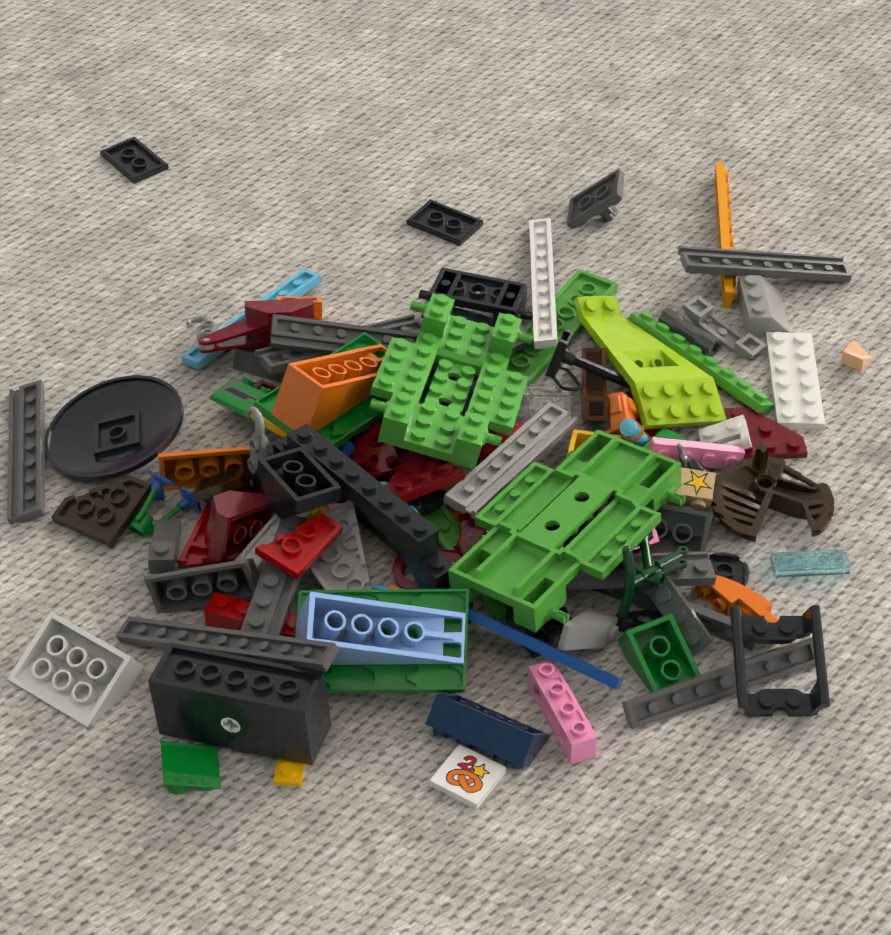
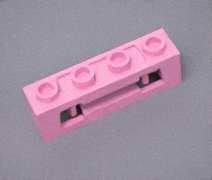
[528,660,597,764]

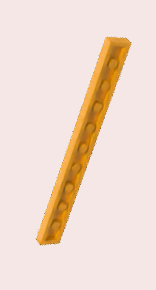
[714,162,737,308]

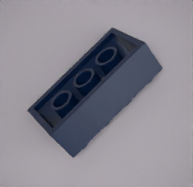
[426,694,550,769]

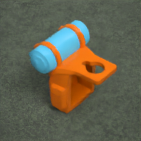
[602,392,652,447]

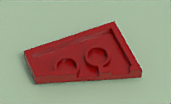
[255,514,343,580]

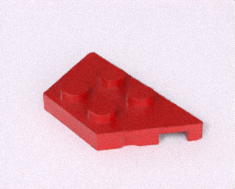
[178,502,236,568]

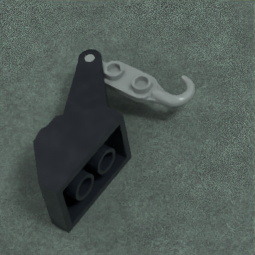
[246,406,341,520]

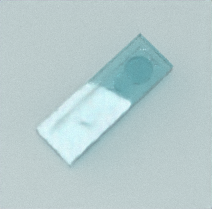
[770,549,851,578]

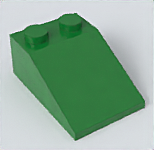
[618,613,701,692]

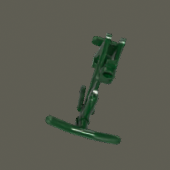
[563,514,688,618]

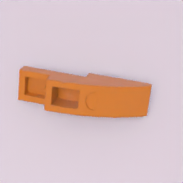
[694,575,778,623]

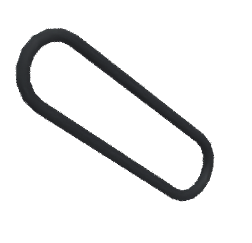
[553,367,582,391]

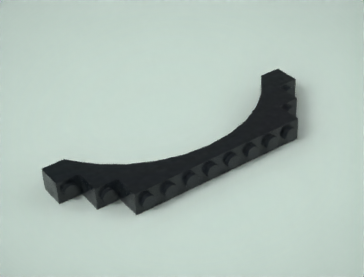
[266,423,473,624]

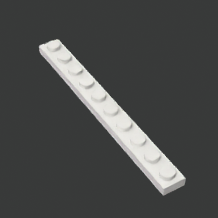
[529,218,558,349]

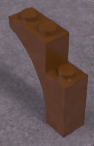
[580,348,609,421]

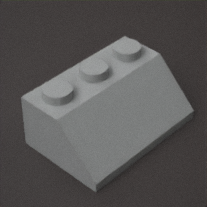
[737,275,791,337]

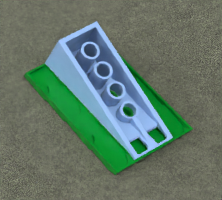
[294,589,469,695]

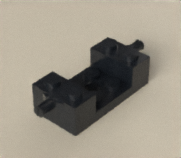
[419,267,533,321]

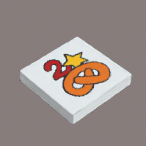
[429,744,506,810]

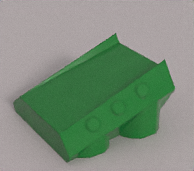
[160,740,221,795]

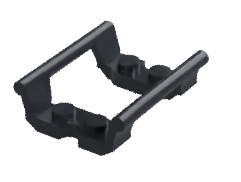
[730,605,830,717]

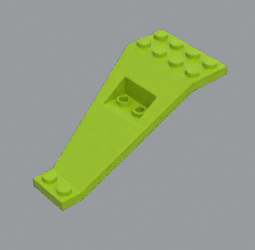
[574,295,727,429]

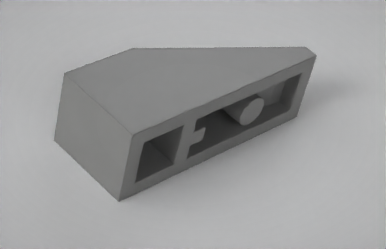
[558,607,619,651]

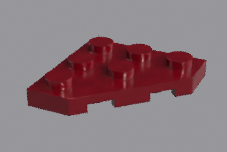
[724,407,808,459]
[386,452,465,503]

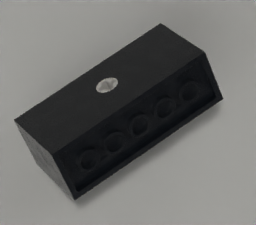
[148,642,331,765]

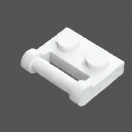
[698,415,752,449]

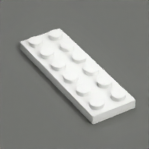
[765,332,825,429]

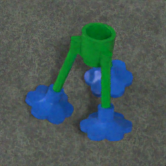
[128,469,201,537]

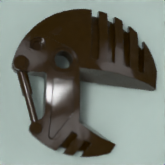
[711,442,834,542]

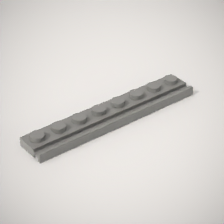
[443,402,579,519]

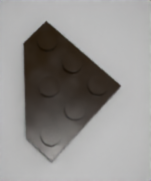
[51,476,152,548]

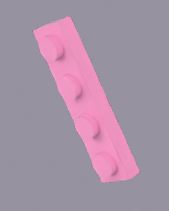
[648,437,745,470]

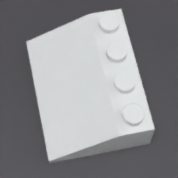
[7,612,144,728]

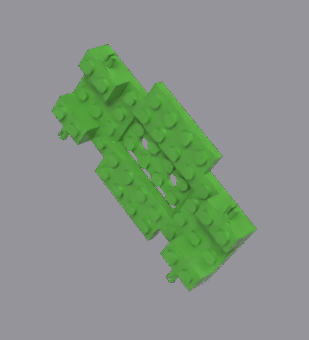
[369,293,534,469]
[448,430,686,632]

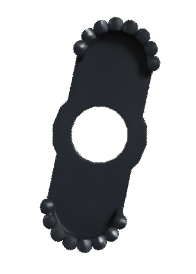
[615,610,663,633]

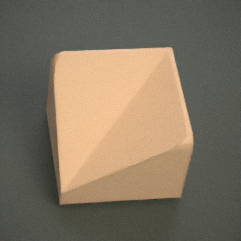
[841,340,872,372]

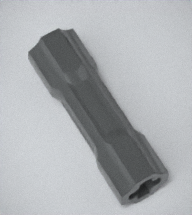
[658,308,722,356]

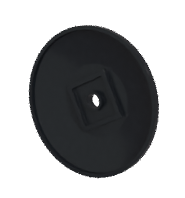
[45,375,184,481]

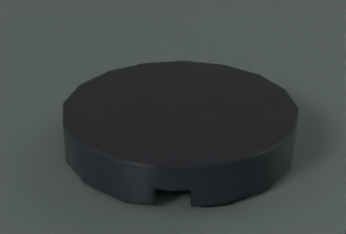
[708,552,750,586]

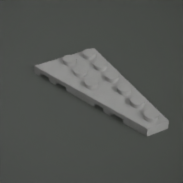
[308,500,372,590]

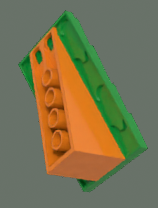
[253,332,432,448]

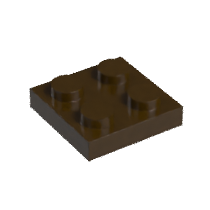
[193,464,249,503]

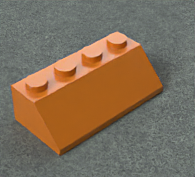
[158,446,252,491]

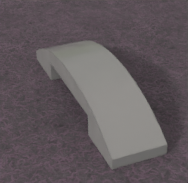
[682,295,767,359]

